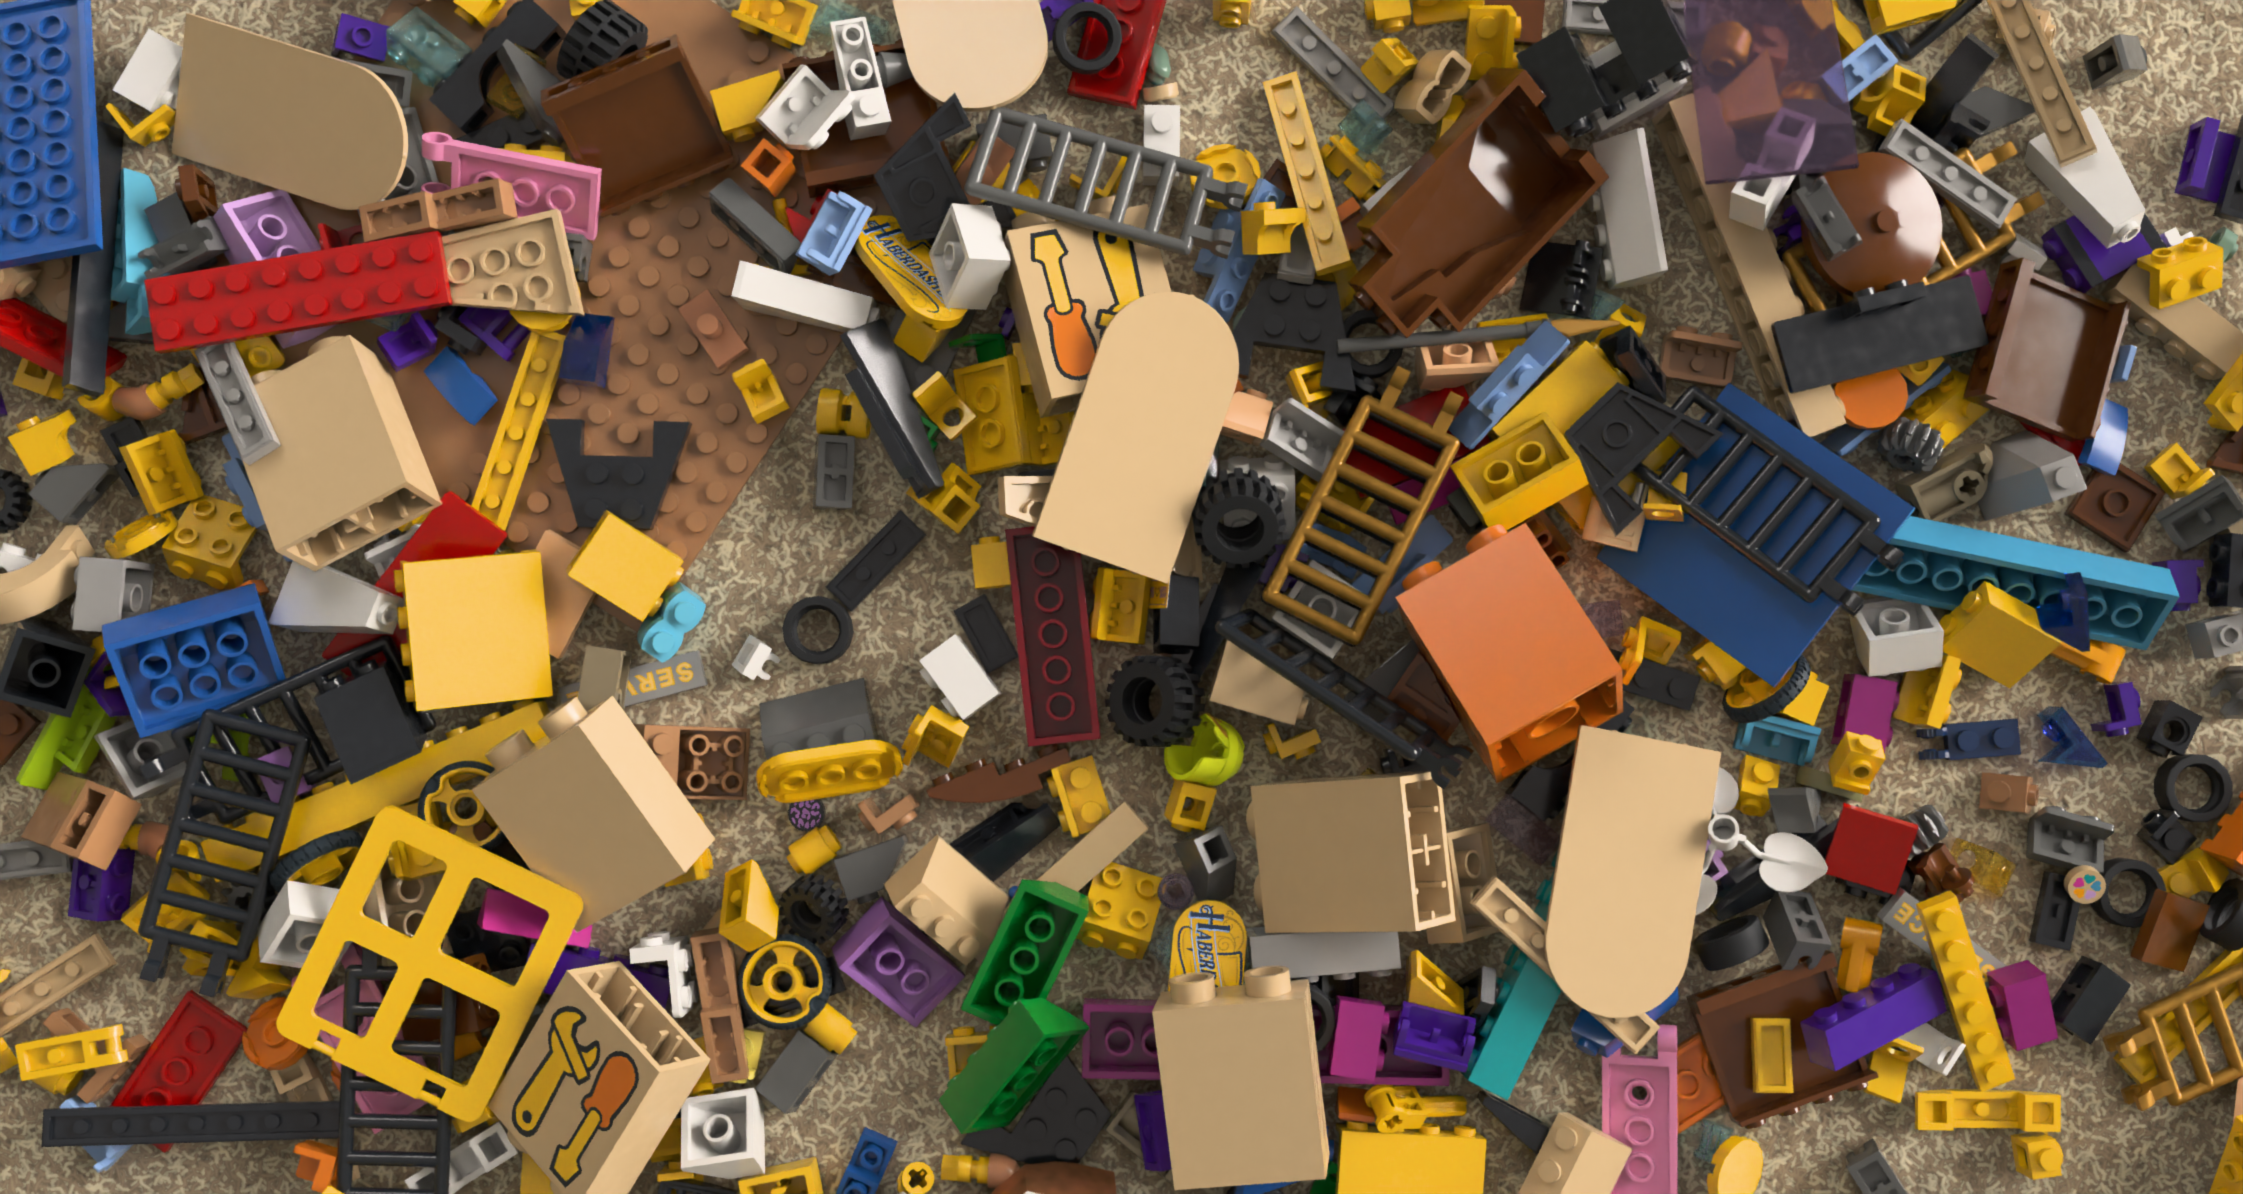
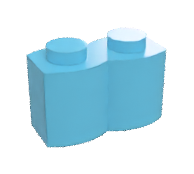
[637,582,706,663]

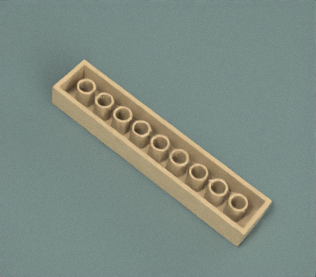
[1652,87,1846,437]

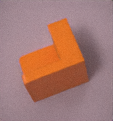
[1336,196,1365,254]
[293,1139,338,1193]

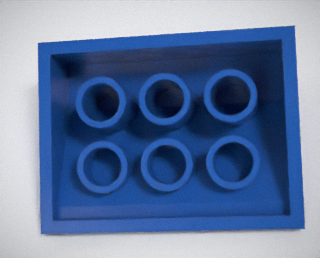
[102,583,286,738]

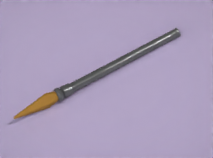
[1336,318,1620,354]

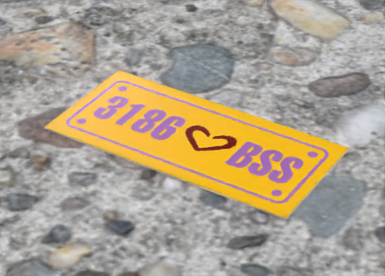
[1148,578,1170,609]

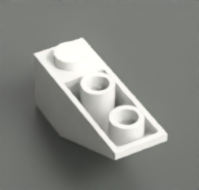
[829,17,891,140]

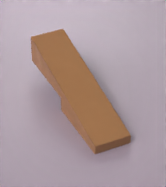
[359,178,518,243]
[690,927,750,1084]

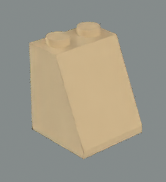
[1207,639,1308,726]

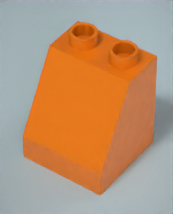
[1395,523,1623,783]

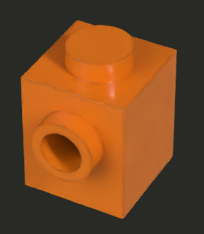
[740,138,798,198]

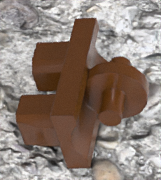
[1511,510,1572,570]
[1908,843,1975,904]

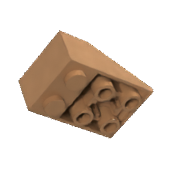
[633,724,750,800]
[21,771,142,871]

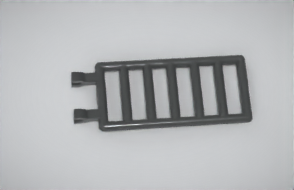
[964,107,1248,259]

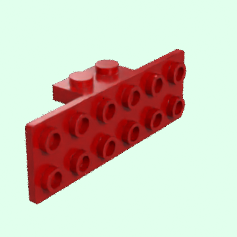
[322,491,508,676]

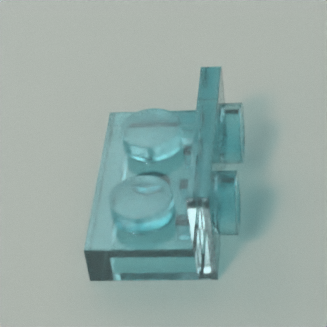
[386,6,472,88]

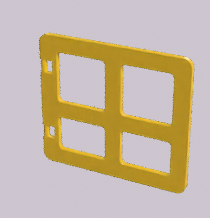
[276,807,583,1122]

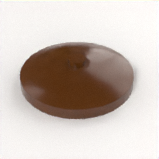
[1801,152,1942,297]

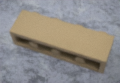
[2100,263,2243,380]

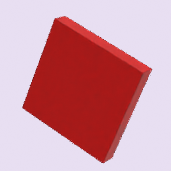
[1825,803,1918,895]

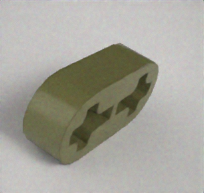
[1795,765,1864,803]

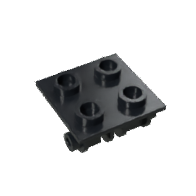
[1519,240,1604,318]
[446,907,530,973]

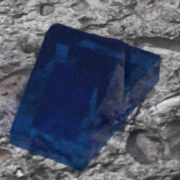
[2035,572,2090,652]
[2037,706,2108,768]

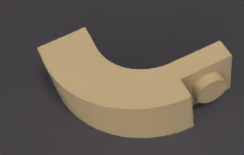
[0,525,95,625]

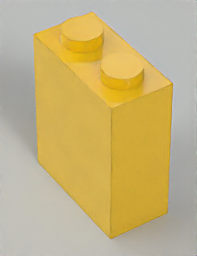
[566,510,684,622]
[1939,581,2061,689]

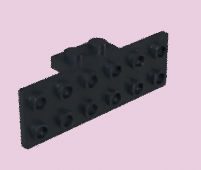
[1771,275,1989,394]

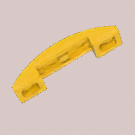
[1915,1089,2061,1132]

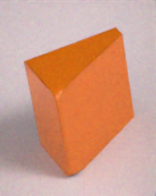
[1335,1086,1375,1123]

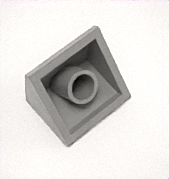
[94,720,187,800]

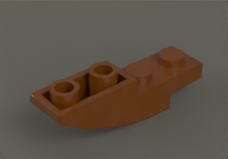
[926,744,1072,803]

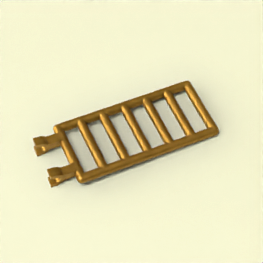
[1782,141,2045,313]
[1262,366,1464,645]
[2102,961,2243,1111]

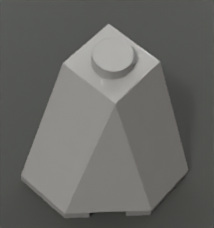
[1977,430,2087,521]

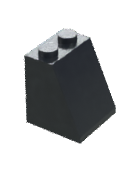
[0,616,96,718]
[314,659,427,784]

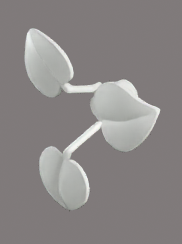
[1696,767,1828,915]

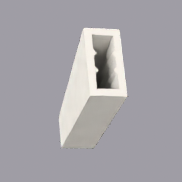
[2024,107,2145,249]
[731,261,880,333]
[268,561,404,634]

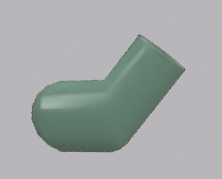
[1146,43,1171,86]

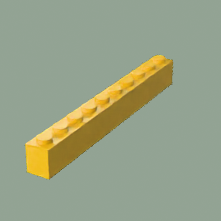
[200,699,550,883]

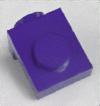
[376,311,438,372]
[2090,682,2142,737]

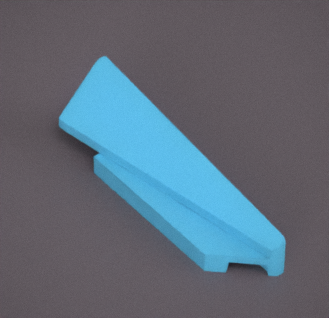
[111,168,159,335]

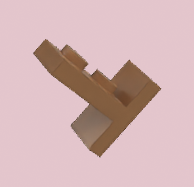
[42,1008,151,1104]

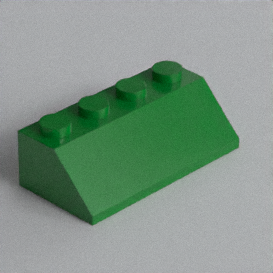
[960,879,1089,1025]
[939,998,1090,1134]

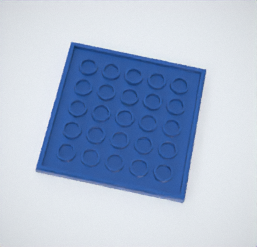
[1596,383,1915,688]

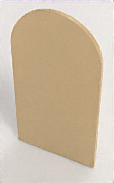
[892,0,1048,112]
[171,13,408,210]
[1032,291,1239,584]
[1544,725,1721,1019]

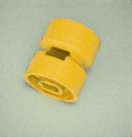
[816,387,872,439]

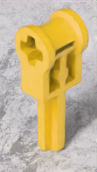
[1364,1084,1467,1133]

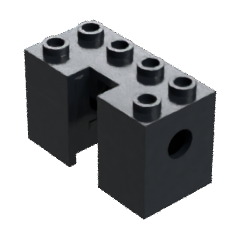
[1516,0,1699,138]

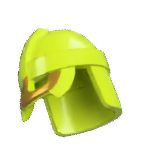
[1164,712,1245,786]

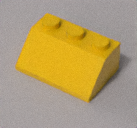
[1450,411,1589,530]

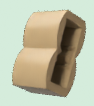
[1394,50,1472,125]

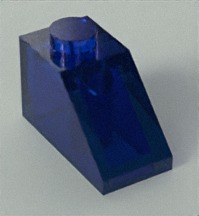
[559,313,615,388]

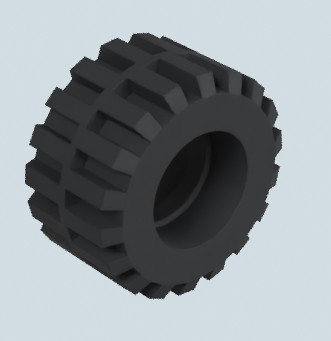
[556,0,648,80]
[1192,468,1286,568]
[1105,655,1205,747]

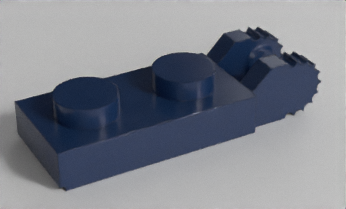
[1916,718,2021,760]

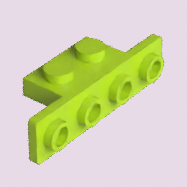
[16,666,117,790]

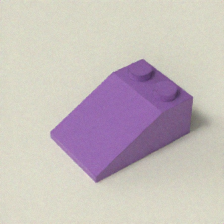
[831,896,965,1028]

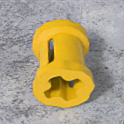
[897,1162,934,1194]

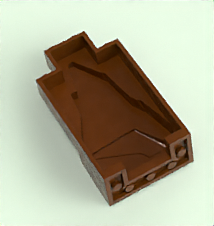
[1348,67,1609,338]

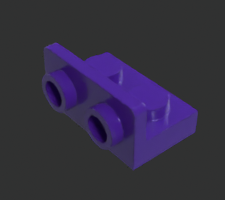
[68,847,135,922]

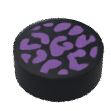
[788,799,826,831]

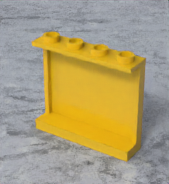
[1487,340,1680,535]
[394,549,553,711]
[1335,1120,1487,1194]

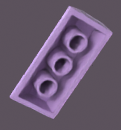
[213,189,336,349]

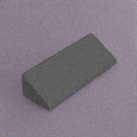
[709,178,801,274]

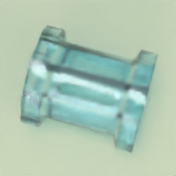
[1693,1119,1735,1162]

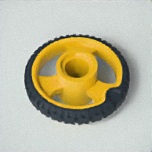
[1722,654,1811,723]
[418,761,506,851]
[270,830,363,893]
[737,934,832,1030]

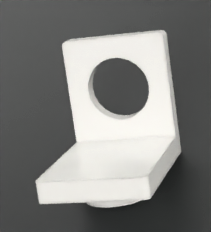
[1898,1023,1966,1076]

